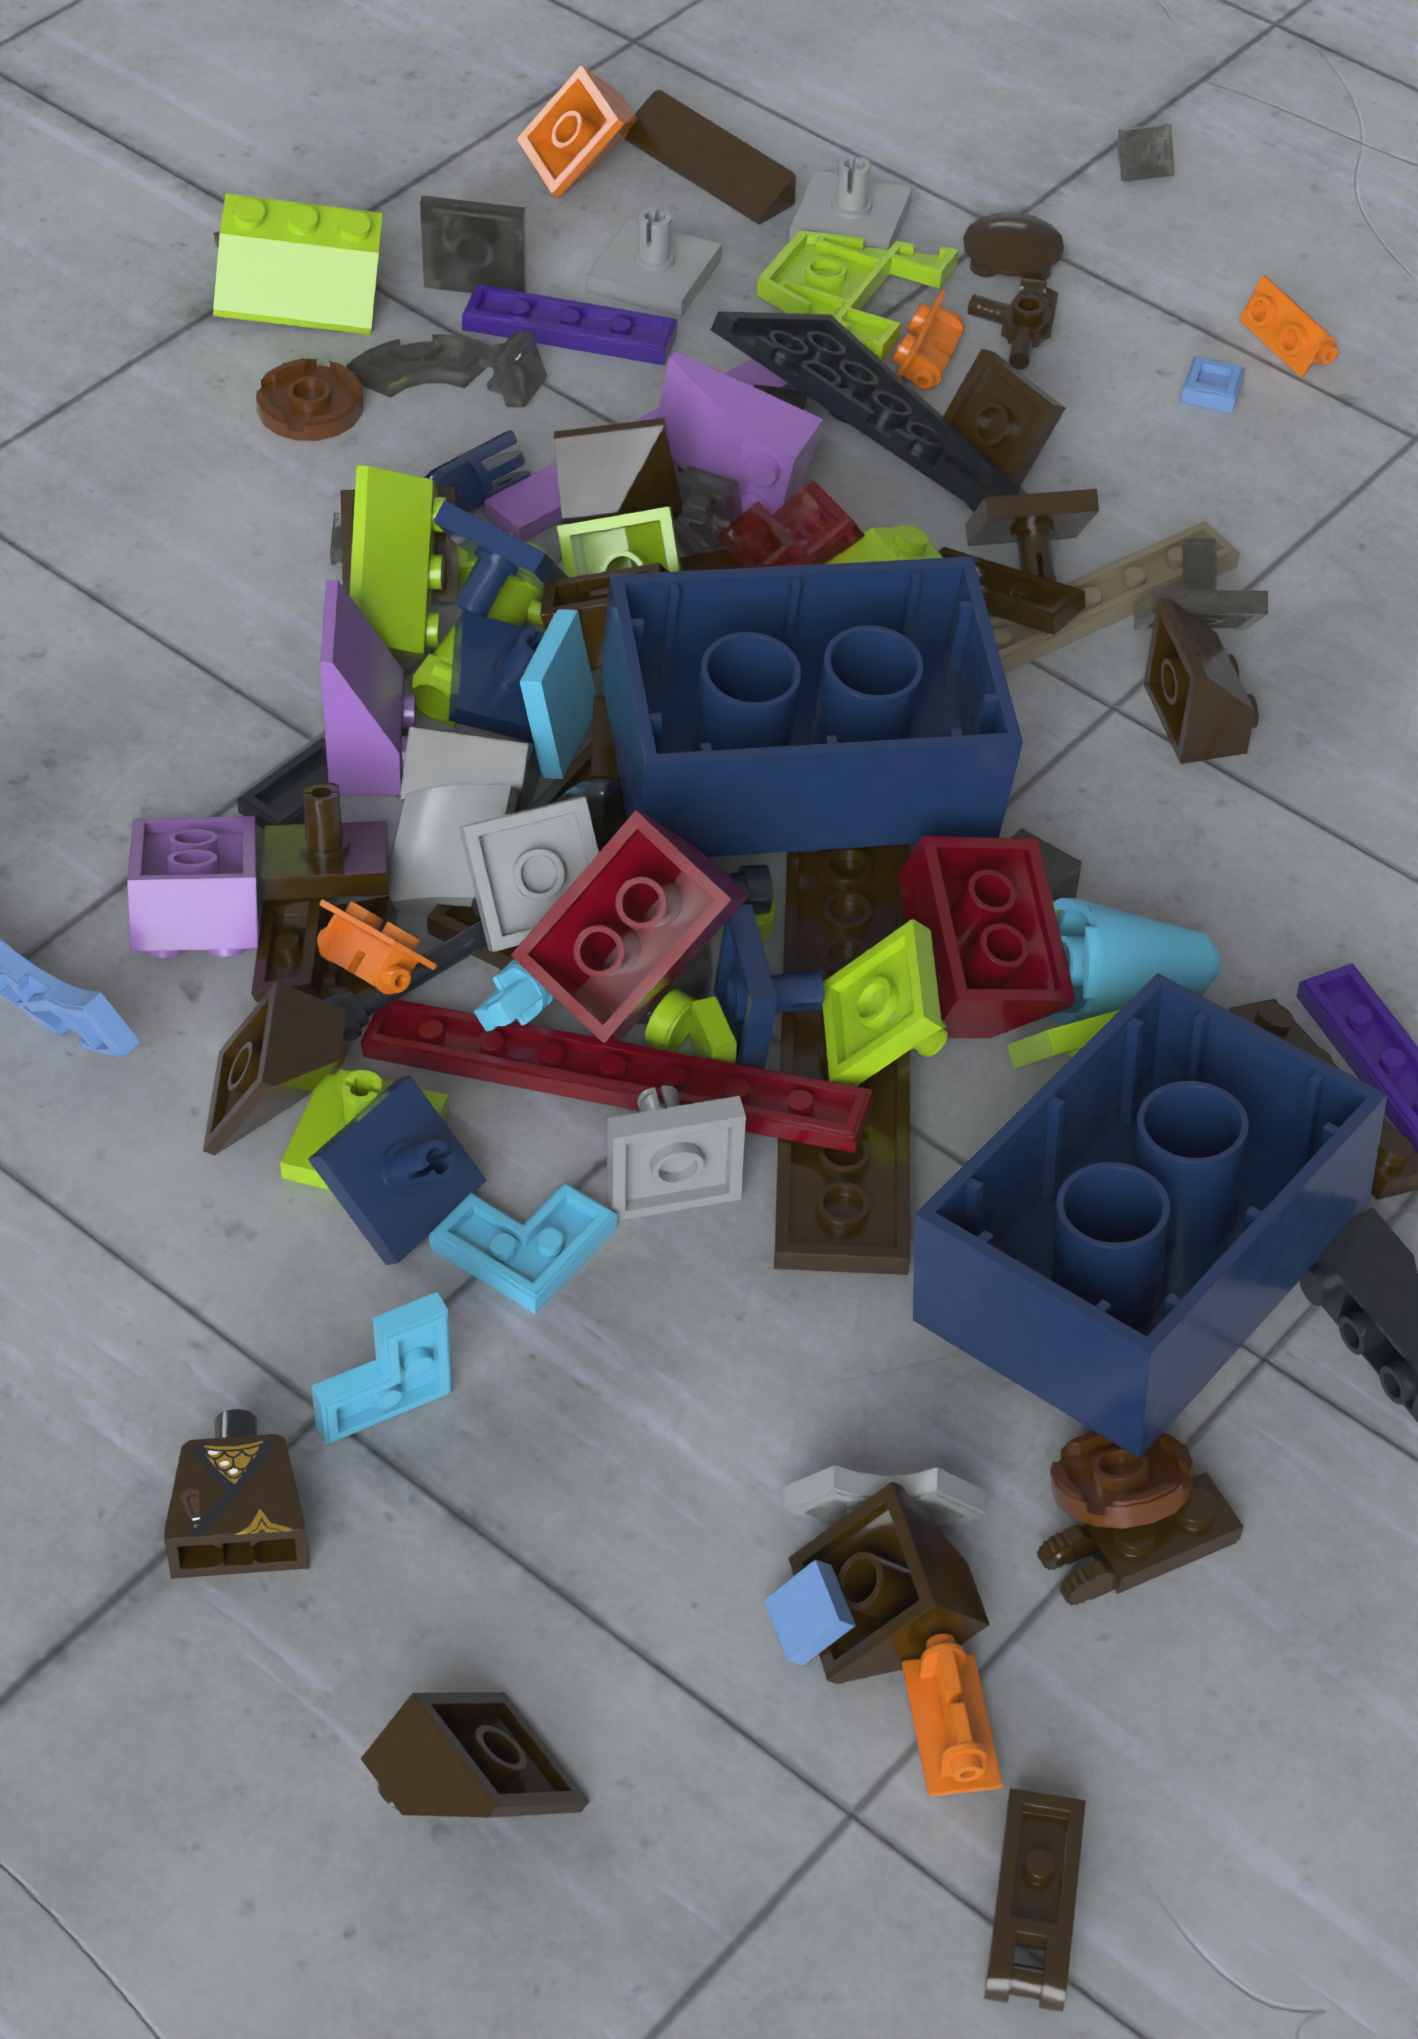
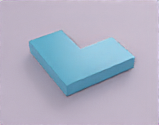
[429,1182,617,1314]
[311,1292,453,1444]

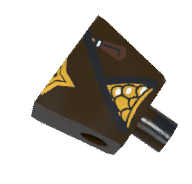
[164,1409,309,1579]

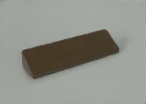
[623,89,796,225]

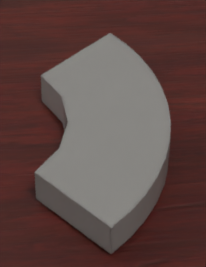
[784,1465,987,1527]

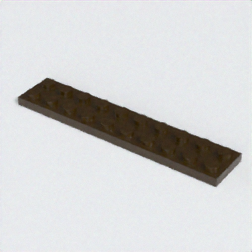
[774,844,910,1275]

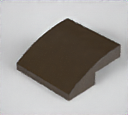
[251,896,397,1002]

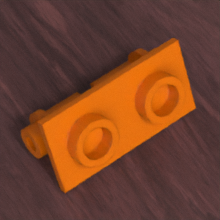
[1239,275,1339,377]
[891,289,964,390]
[317,899,437,995]
[901,1634,1003,1797]

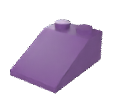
[656,350,823,538]
[320,580,416,796]
[127,816,258,958]

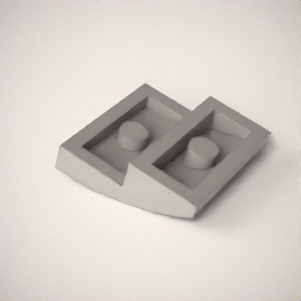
[383,784,518,913]

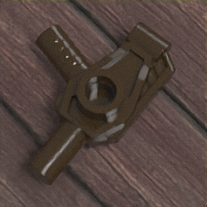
[967,278,1059,370]

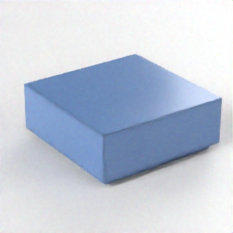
[1181,357,1245,414]
[764,1560,856,1666]

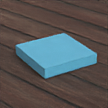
[520,609,596,779]

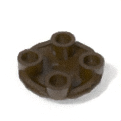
[963,212,1064,281]

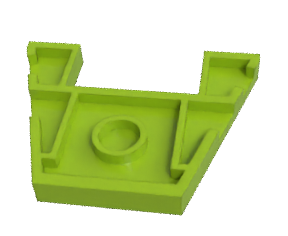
[756,230,959,361]

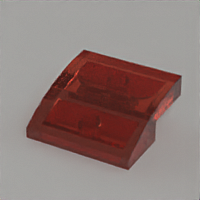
[716,480,865,568]

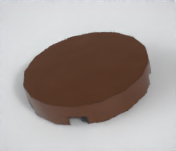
[256,358,364,441]
[1050,1430,1195,1528]

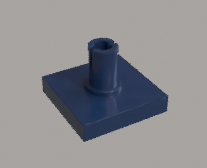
[433,500,569,617]
[448,611,545,743]
[713,904,824,1069]
[308,1075,487,1265]

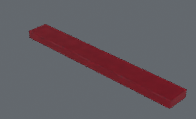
[360,999,873,1153]

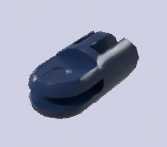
[423,430,531,513]

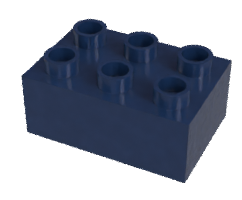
[601,556,1023,857]
[913,973,1387,1459]

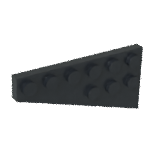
[710,311,1028,512]

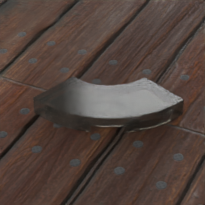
[346,334,495,398]

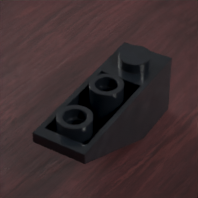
[1299,1208,1418,1422]

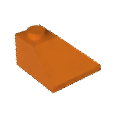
[517,65,638,198]

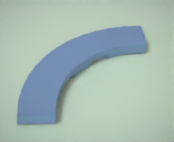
[0,939,141,1057]

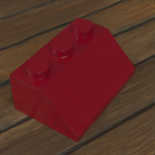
[510,810,749,1044]
[897,836,1076,1038]

